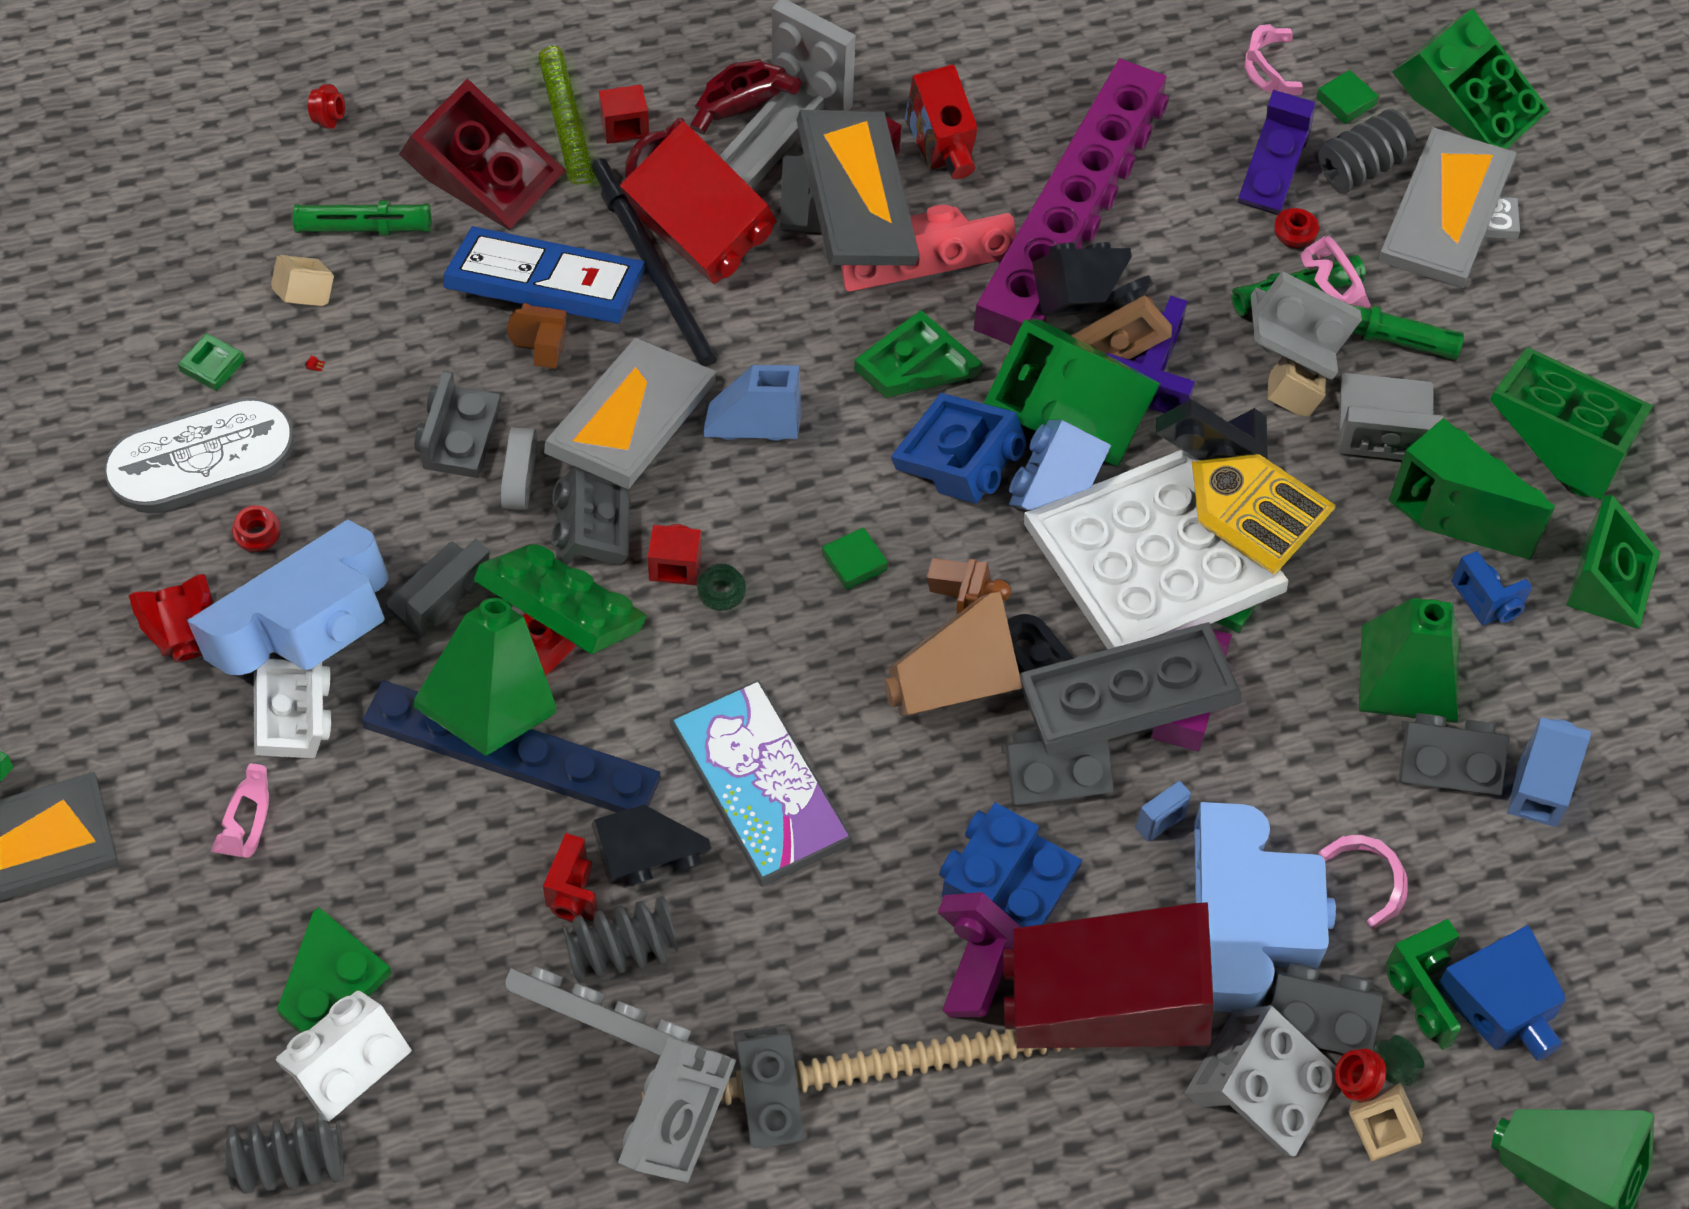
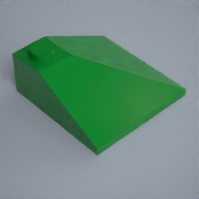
[1490,347,1653,500]

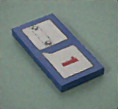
[443,226,645,324]

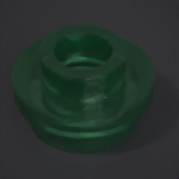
[697,563,746,611]
[1374,1035,1425,1086]

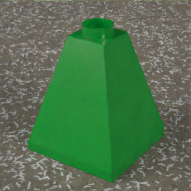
[414,598,557,756]
[1359,598,1459,723]
[1491,1109,1654,1209]

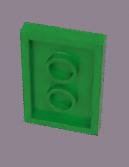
[473,544,647,654]

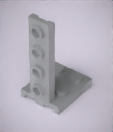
[719,0,856,189]
[506,966,736,1183]

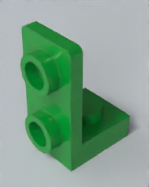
[1386,919,1461,1050]

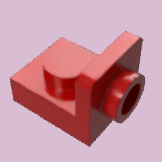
[543,833,598,922]

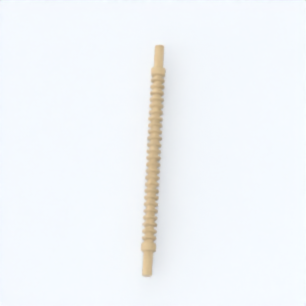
[641,1029,1075,1106]

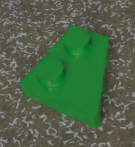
[854,310,983,398]
[277,907,392,1033]

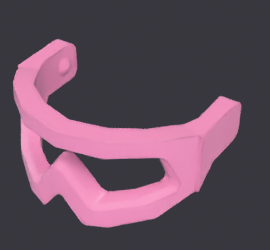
[1244,24,1303,96]
[1300,236,1371,308]
[211,763,269,858]
[1318,835,1408,930]

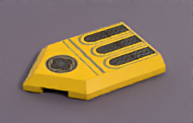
[1192,454,1335,575]

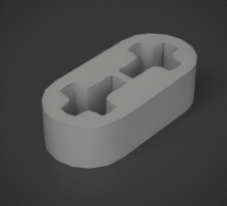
[501,427,537,510]

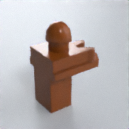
[507,303,567,369]
[927,558,1011,614]

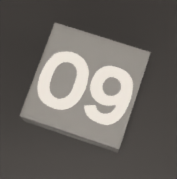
[1485,197,1520,239]

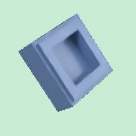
[1136,780,1191,842]

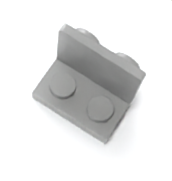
[1338,373,1443,460]
[1184,1006,1337,1156]

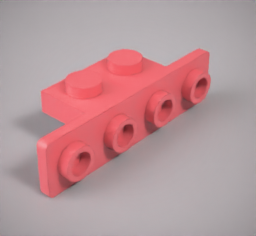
[841,205,1016,292]

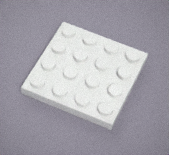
[1024,449,1288,649]

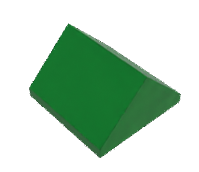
[1566,495,1660,629]

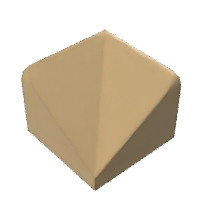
[271,255,334,306]
[1267,356,1326,416]
[1349,1083,1423,1162]

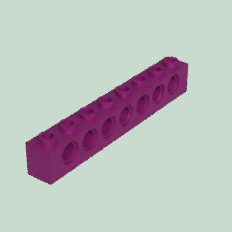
[973,58,1169,345]

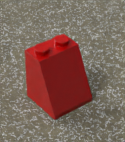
[619,121,776,284]

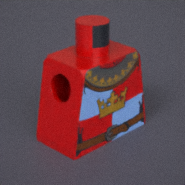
[904,64,978,180]

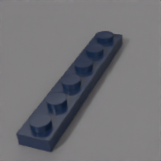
[362,680,661,813]

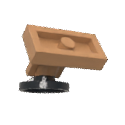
[1071,275,1172,359]

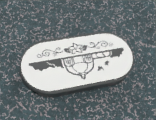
[104,398,294,514]

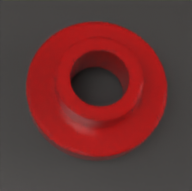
[308,84,345,128]
[1274,208,1319,248]
[232,505,281,552]
[1335,1048,1386,1103]

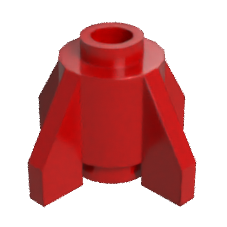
[128,574,214,662]

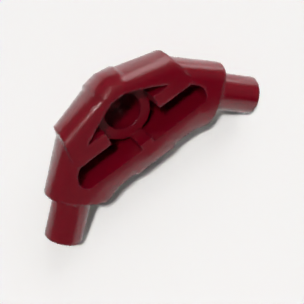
[689,59,801,135]

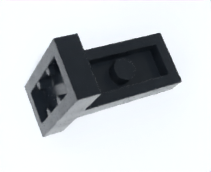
[1156,399,1268,461]

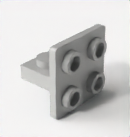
[1251,271,1362,379]

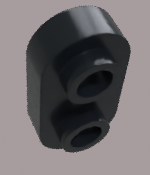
[1007,614,1074,673]

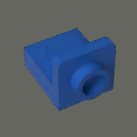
[1451,551,1532,626]

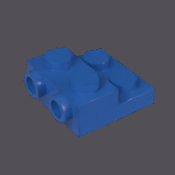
[891,393,1026,504]
[939,802,1082,928]

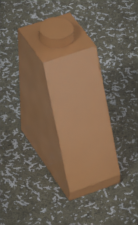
[884,591,1022,715]

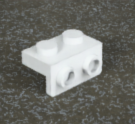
[254,659,331,758]
[276,991,412,1121]

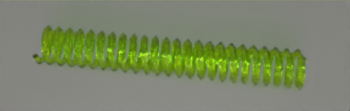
[538,46,594,185]

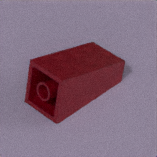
[1003,902,1214,1049]

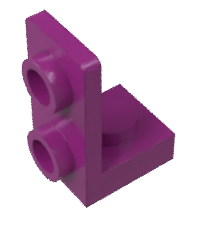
[937,892,1019,1018]

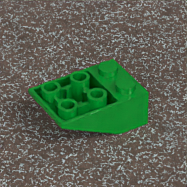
[1392,8,1550,149]
[983,319,1161,467]
[1388,418,1555,560]

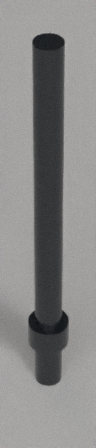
[591,158,717,367]

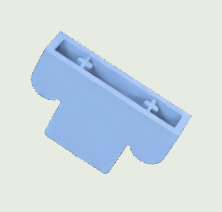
[187,519,389,675]
[1194,802,1336,1013]

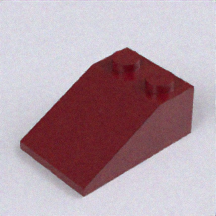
[399,78,566,230]

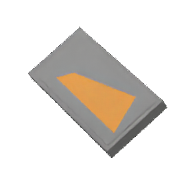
[1378,127,1517,288]
[544,338,717,489]

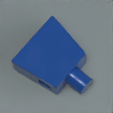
[1437,925,1565,1061]

